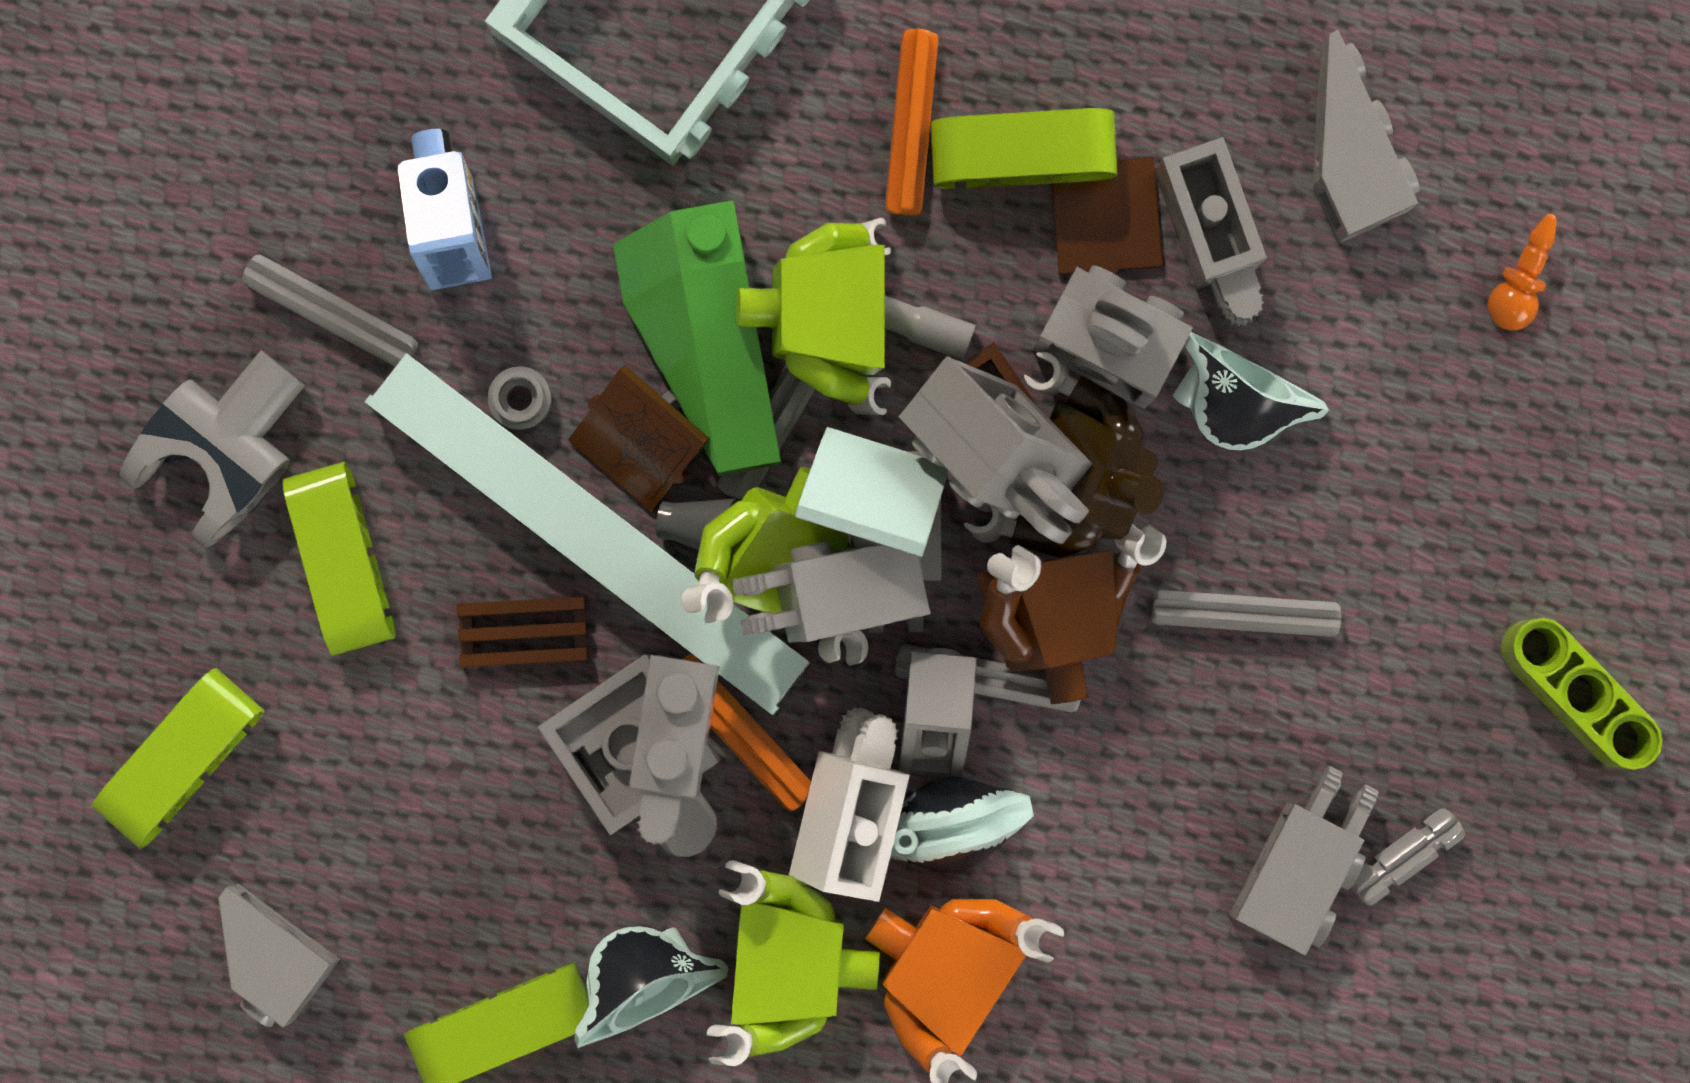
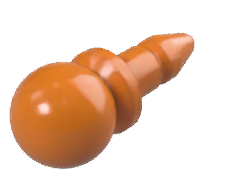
[1487,214,1557,330]

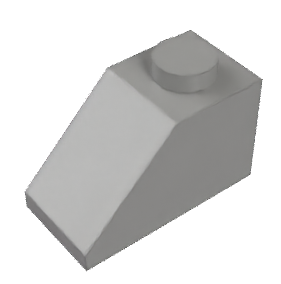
[899,648,976,778]
[218,884,340,1028]

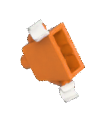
[864,899,1064,1083]

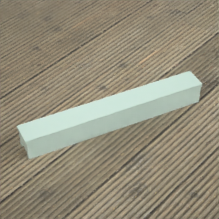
[365,353,810,715]

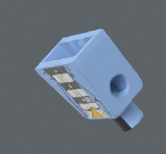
[398,129,492,291]

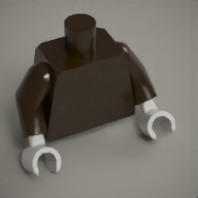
[964,352,1164,558]

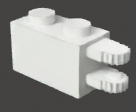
[789,707,910,902]

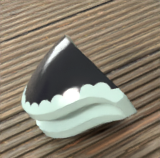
[1173,332,1329,450]
[890,777,1034,872]
[574,926,729,1048]

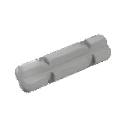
[1351,808,1465,906]

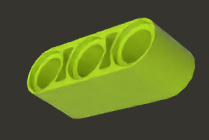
[931,108,1117,189]
[283,461,396,656]
[1501,618,1663,770]
[91,668,264,849]
[403,962,589,1083]

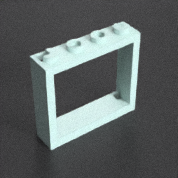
[485,0,810,166]

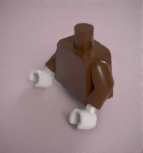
[977,524,1167,704]

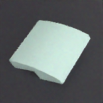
[795,427,949,557]

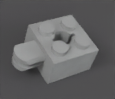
[1033,265,1193,409]
[899,356,1093,544]
[538,654,722,857]

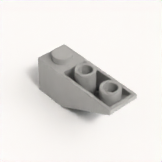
[1313,30,1420,243]

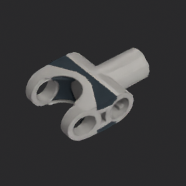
[120,350,305,547]

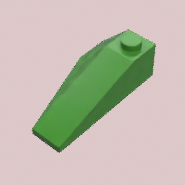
[613,200,782,476]

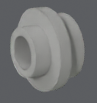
[488,366,552,430]

